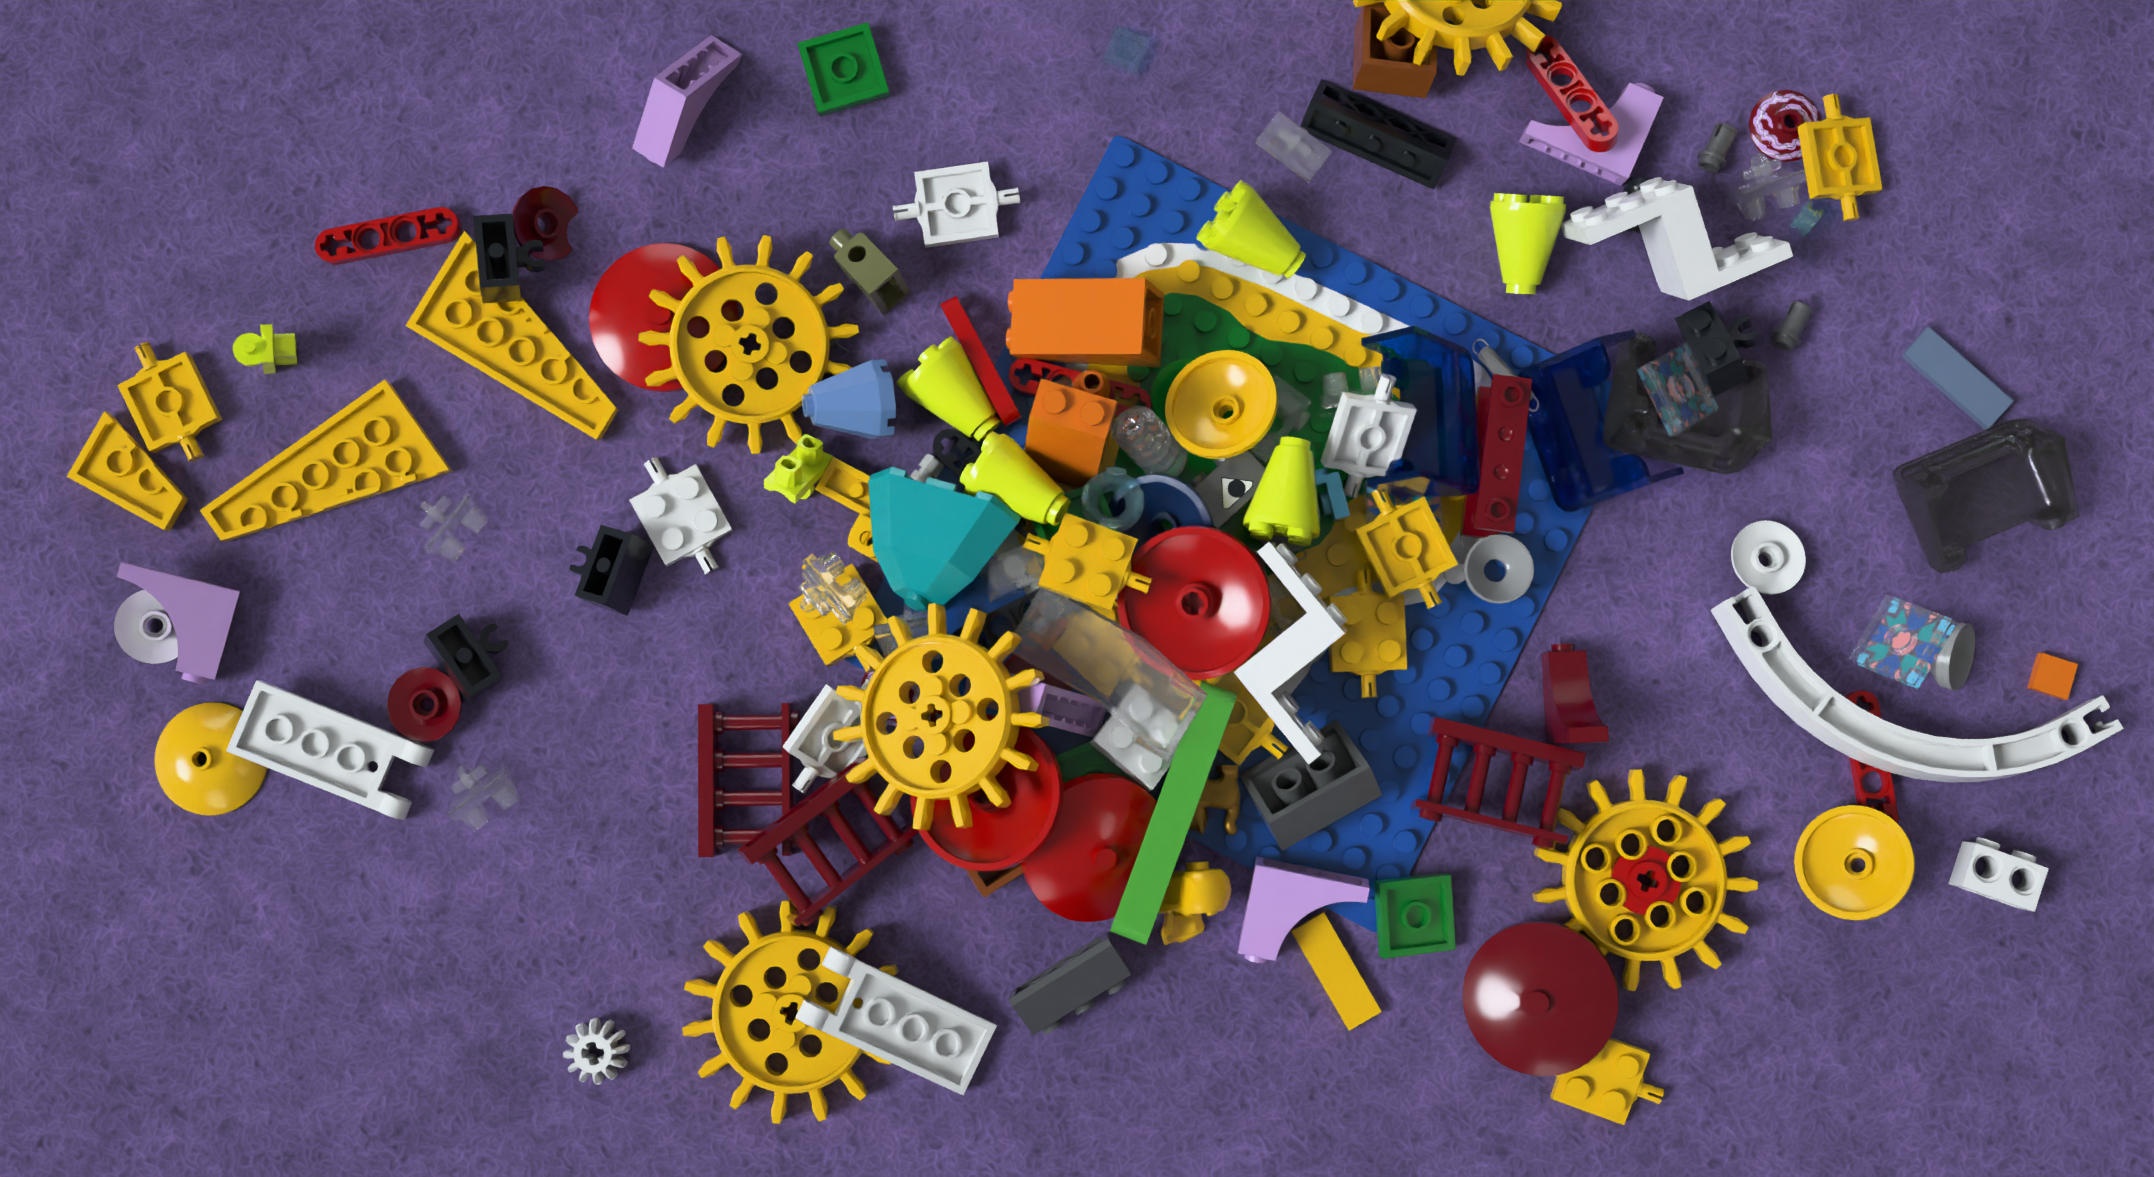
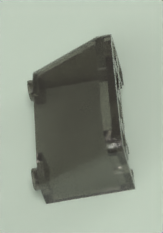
[1603,331,1772,474]
[1892,419,2080,574]

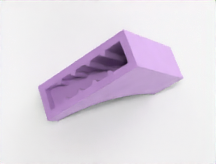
[632,35,742,168]
[1519,82,1664,186]
[117,562,240,684]
[963,673,1109,738]
[1238,856,1370,963]

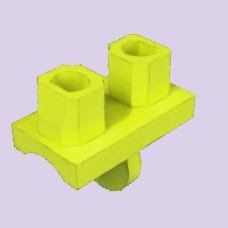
[233,324,297,374]
[764,434,834,504]

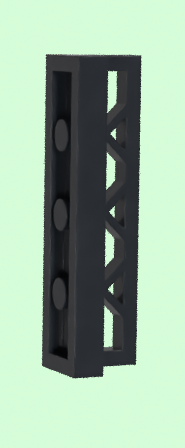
[1299,79,1457,190]

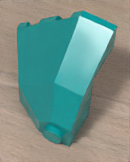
[868,467,1021,612]

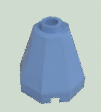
[802,359,896,439]

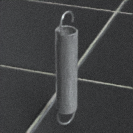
[1472,339,1539,412]

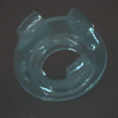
[1081,467,1144,533]

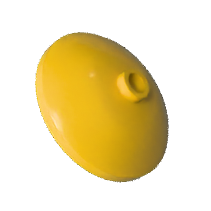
[1165,350,1278,459]
[155,702,268,815]
[1794,805,1915,921]

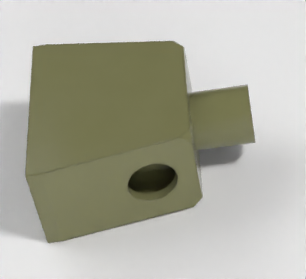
[829,228,911,316]

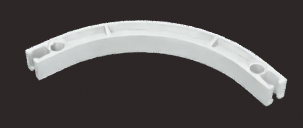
[1711,585,2124,782]

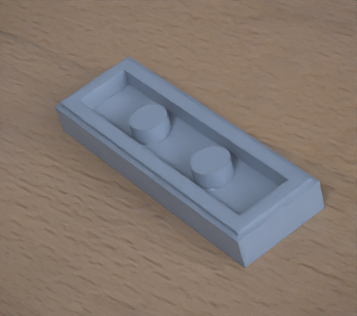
[1900,327,2013,430]

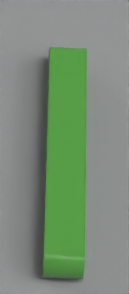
[1110,681,1238,945]

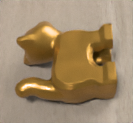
[1189,765,1240,835]

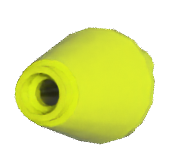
[1196,180,1306,278]
[1490,193,1566,294]
[896,336,1001,442]
[959,431,1071,526]
[1243,437,1320,546]

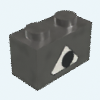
[1189,450,1265,529]

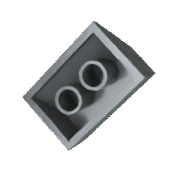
[1238,720,1382,851]
[1008,932,1131,1035]

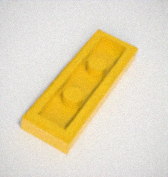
[1290,912,1382,1031]

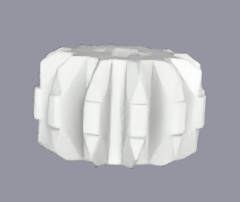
[563,1018,630,1085]

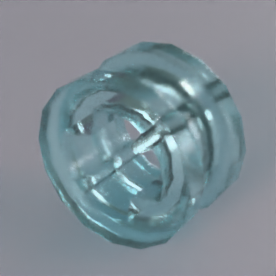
[1788,199,1825,237]

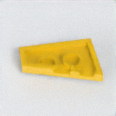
[66,411,188,532]

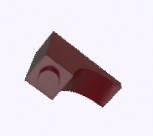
[1541,644,1609,743]

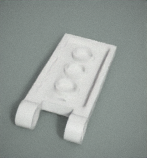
[226,680,435,820]
[795,946,997,1095]

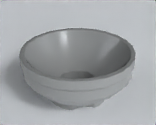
[1463,534,1534,604]
[1926,622,1975,691]

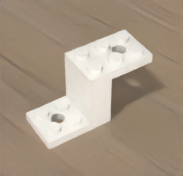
[1561,177,1793,301]
[1234,541,1347,764]

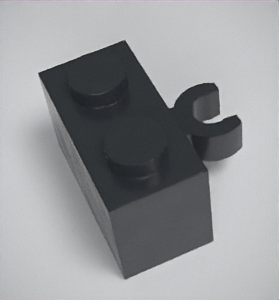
[473,213,545,304]
[1675,301,1761,396]
[569,525,654,616]
[424,614,509,704]

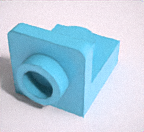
[1315,468,1350,522]

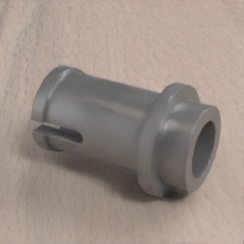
[1697,122,1738,173]
[1771,301,1813,352]

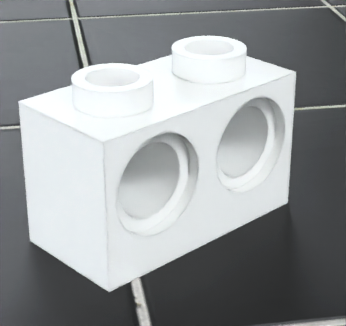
[1949,837,2049,912]

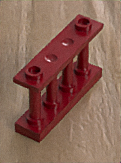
[1460,374,1532,539]
[698,703,800,857]
[1411,717,1586,850]
[737,757,919,927]

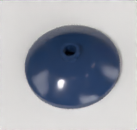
[1108,473,1214,557]

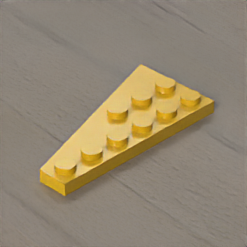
[405,231,619,442]
[200,379,453,542]

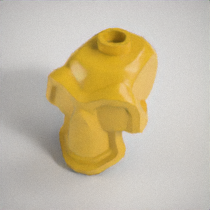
[1158,861,1232,945]

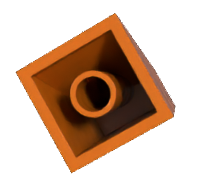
[1006,278,1164,367]
[1024,379,1117,488]

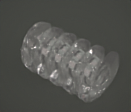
[1111,406,1188,477]

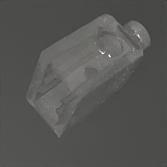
[979,545,1045,604]

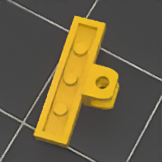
[815,457,879,563]

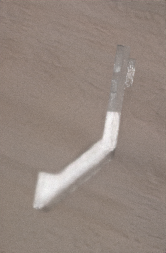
[1011,587,1207,761]

